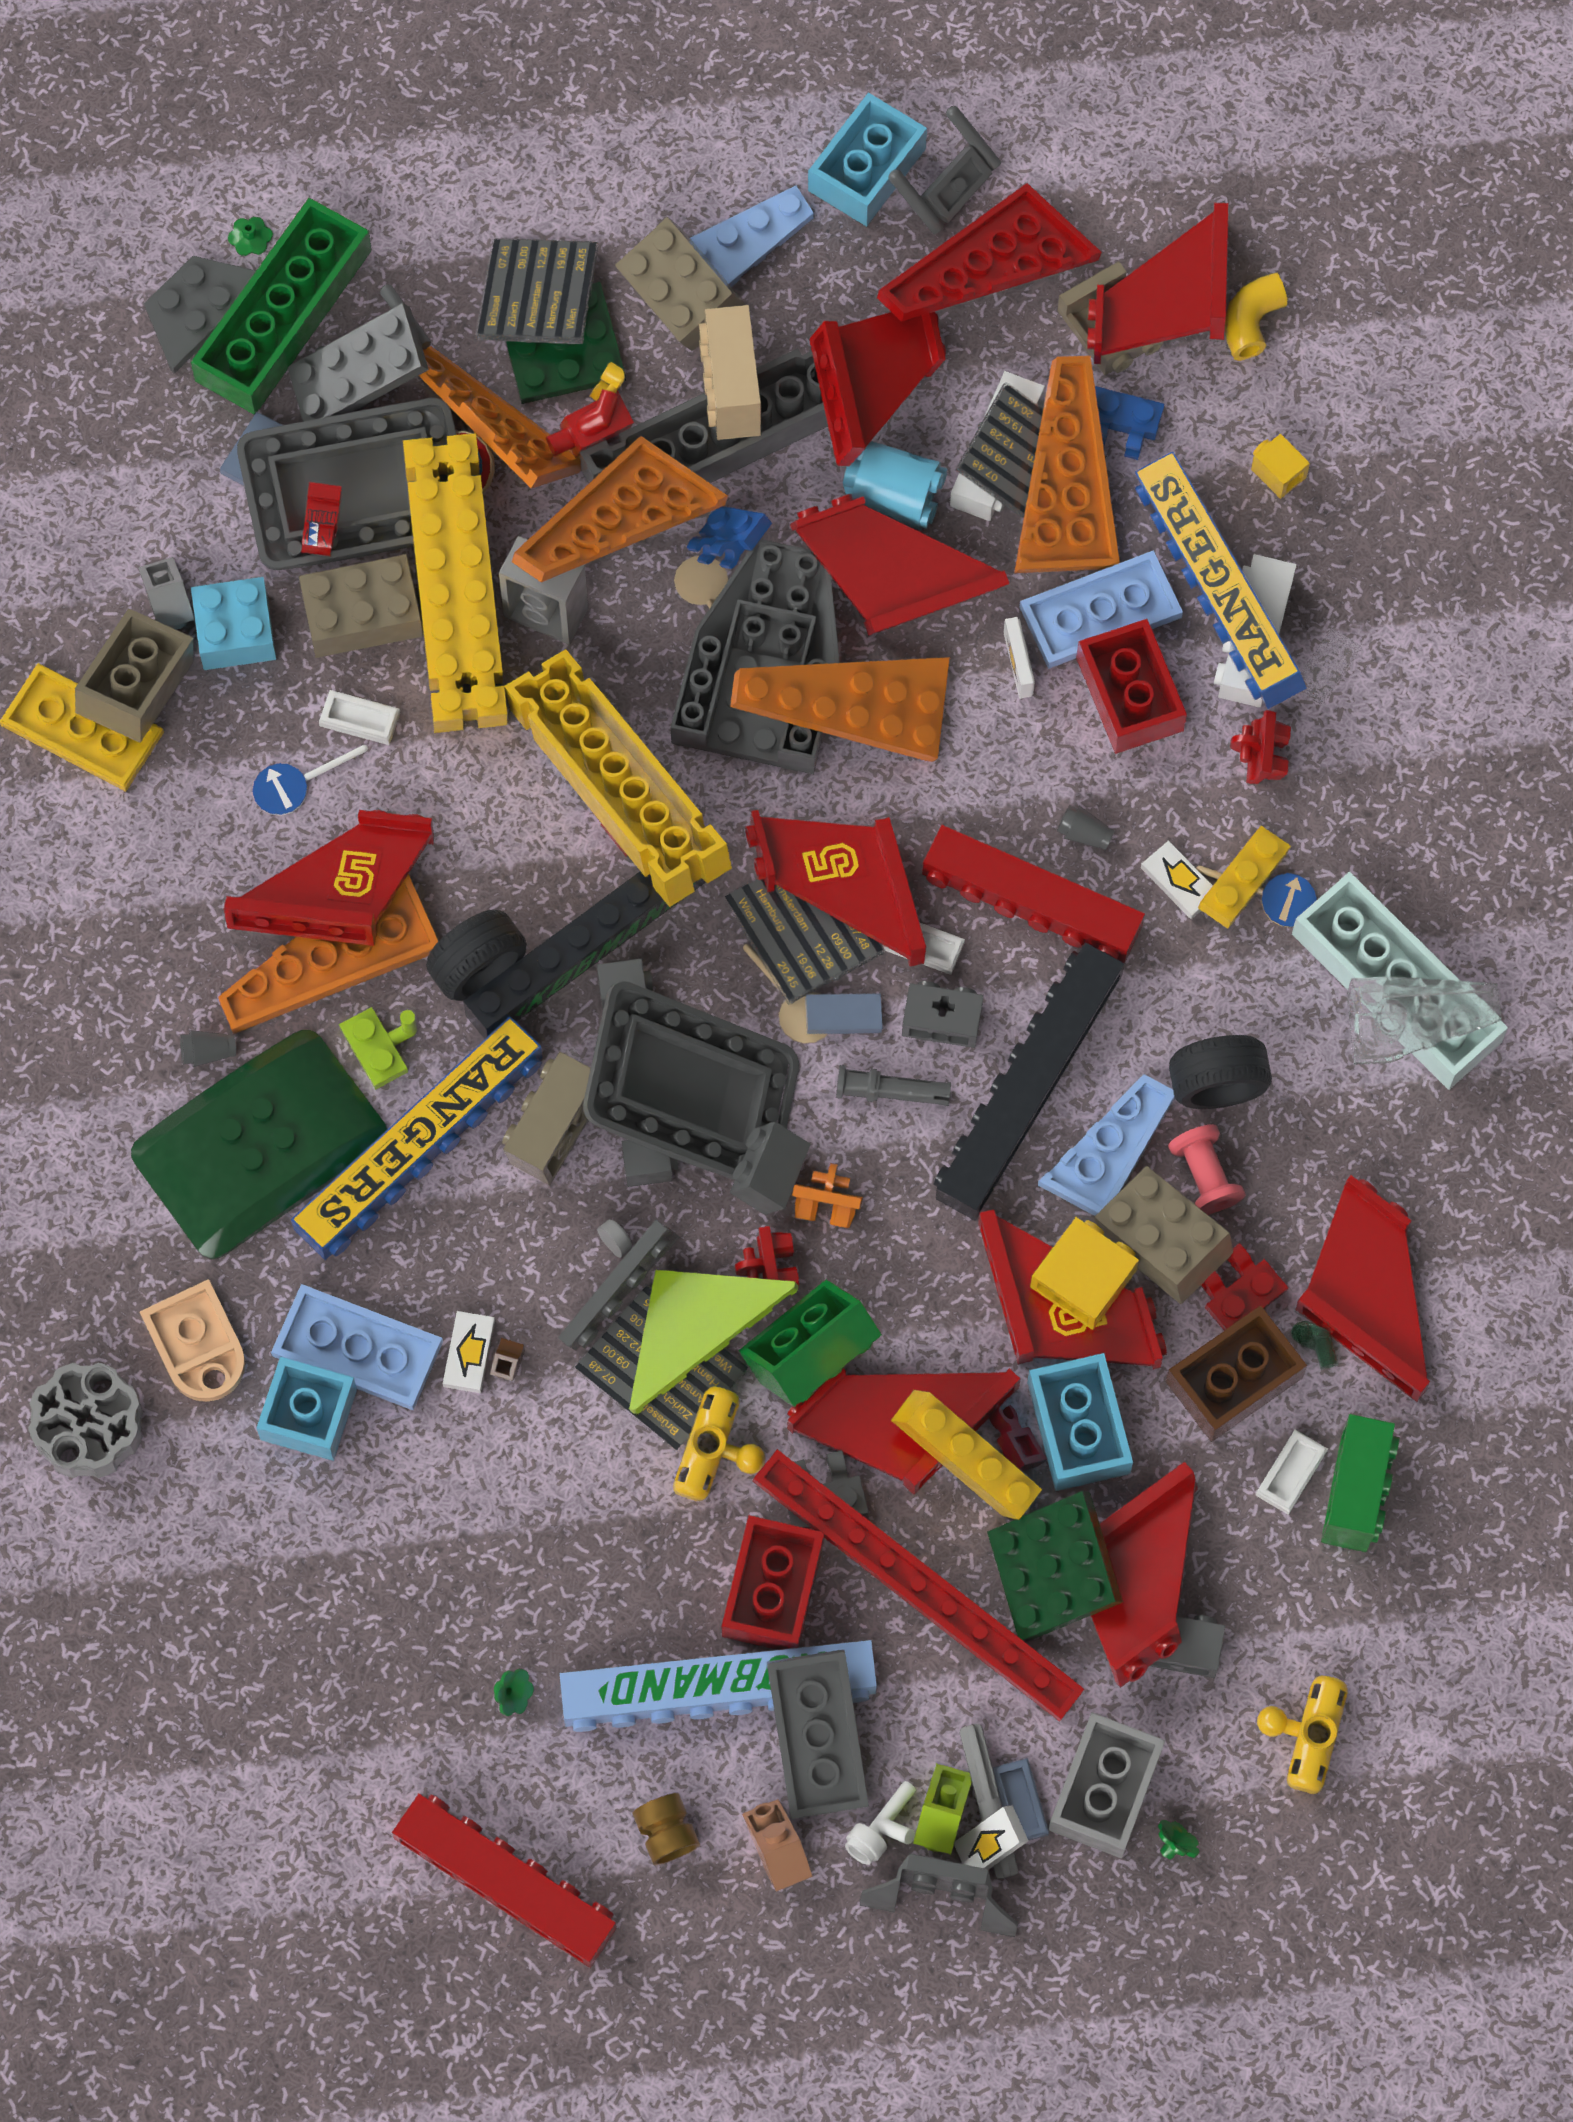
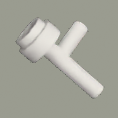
[845,1781,916,1865]

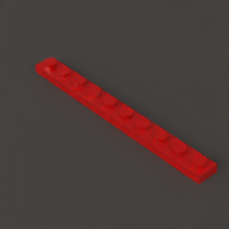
[752,1449,1085,1722]

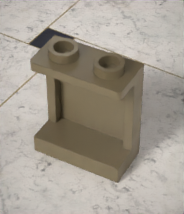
[1057,261,1164,376]

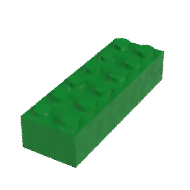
[191,198,372,415]

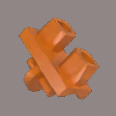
[792,1163,863,1228]

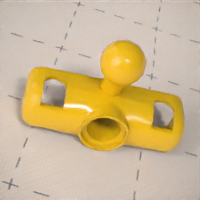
[673,1386,766,1502]
[1257,1675,1348,1794]

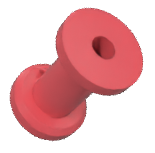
[1168,1124,1246,1215]

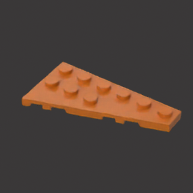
[418,346,581,489]
[1014,356,1120,573]
[512,436,728,582]
[730,657,950,762]

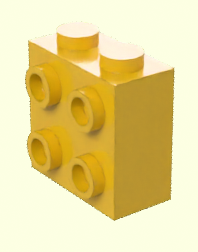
[1030,1217,1139,1330]

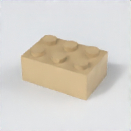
[699,305,761,440]

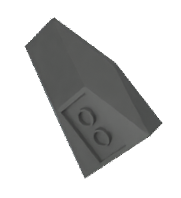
[670,539,839,775]

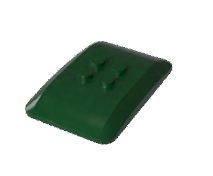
[131,1030,388,1259]

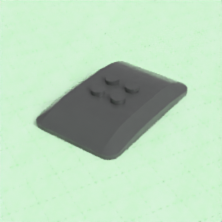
[237,398,456,570]
[583,981,799,1180]

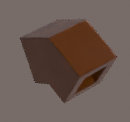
[490,1338,525,1381]

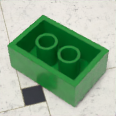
[738,1279,882,1407]
[1321,1414,1400,1552]

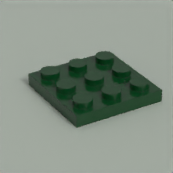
[505,282,626,404]
[987,1491,1123,1642]

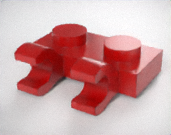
[1201,1243,1288,1331]

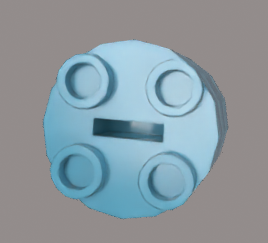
[843,441,948,531]

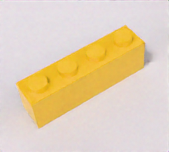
[891,1390,1042,1520]

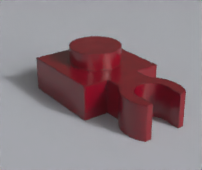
[989,1405,1047,1471]

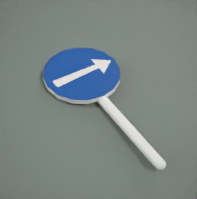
[252,745,368,816]

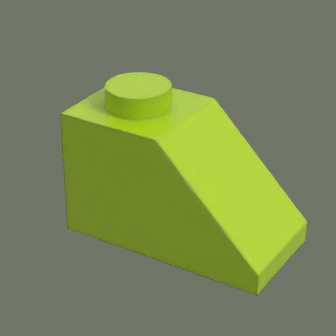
[913,1763,972,1854]

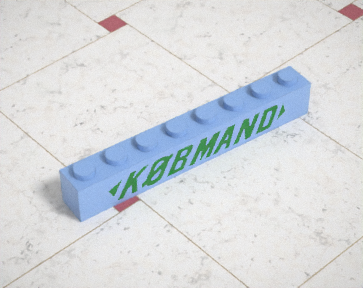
[560,1640,877,1732]

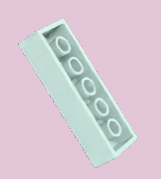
[1292,872,1508,1090]

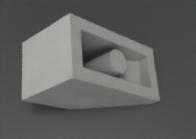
[138,557,195,630]

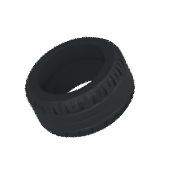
[426,909,527,1001]
[1169,1035,1272,1109]

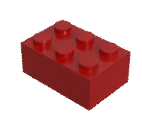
[1076,619,1187,754]
[721,1515,824,1650]

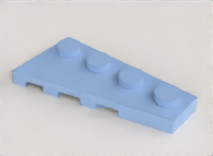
[690,186,813,287]
[1038,1074,1175,1216]

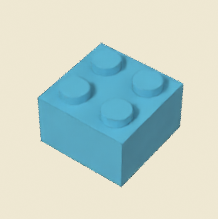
[191,577,276,670]
[256,1357,357,1461]

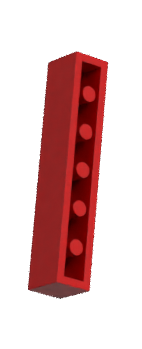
[922,825,1145,963]
[392,1793,617,1969]

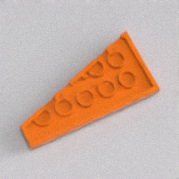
[218,874,438,1034]

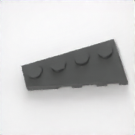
[558,1220,680,1350]

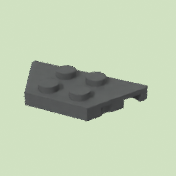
[144,256,256,374]

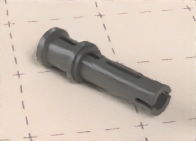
[836,1065,951,1106]

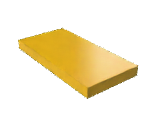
[0,663,164,792]

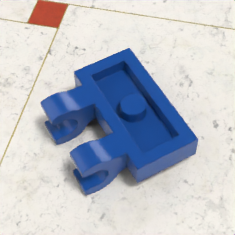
[1095,386,1165,460]
[687,506,772,569]

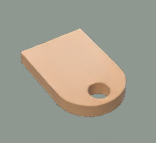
[140,1279,245,1401]

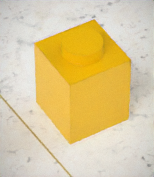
[1251,433,1310,499]

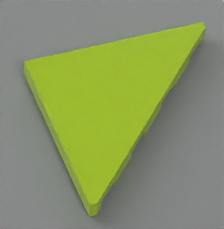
[629,1270,798,1414]

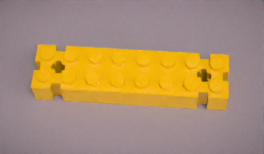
[403,433,507,733]
[504,649,732,907]

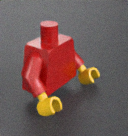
[546,362,634,458]

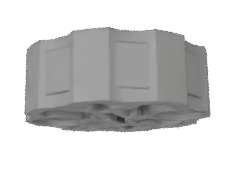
[28,1363,143,1478]

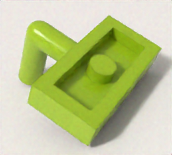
[339,1007,417,1090]

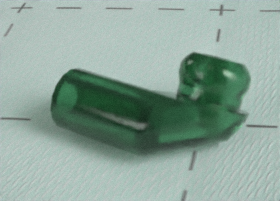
[1291,1321,1339,1370]

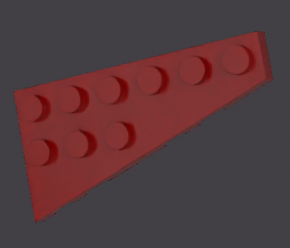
[877,183,1102,322]

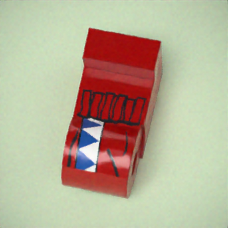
[302,482,342,557]

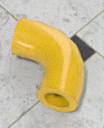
[1225,272,1288,361]

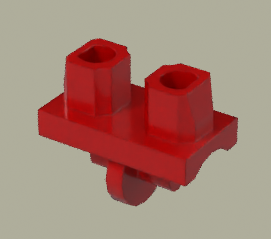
[1230,710,1291,784]
[734,1226,800,1289]

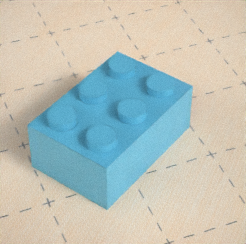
[808,92,927,227]
[1027,1353,1133,1491]

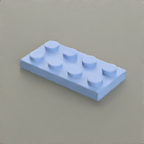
[1019,550,1183,669]
[271,1284,443,1411]

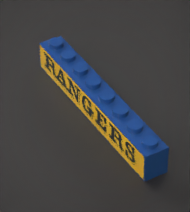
[1135,451,1307,709]
[291,1016,543,1260]

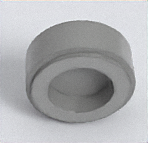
[597,1219,632,1258]

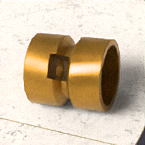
[632,1793,700,1865]

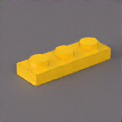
[1198,826,1291,929]

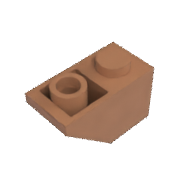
[742,1799,813,1892]

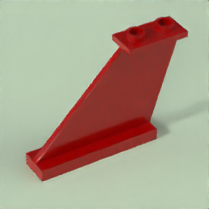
[1091,1462,1198,1688]

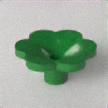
[228,217,273,256]
[494,1668,534,1716]
[1158,1819,1199,1860]

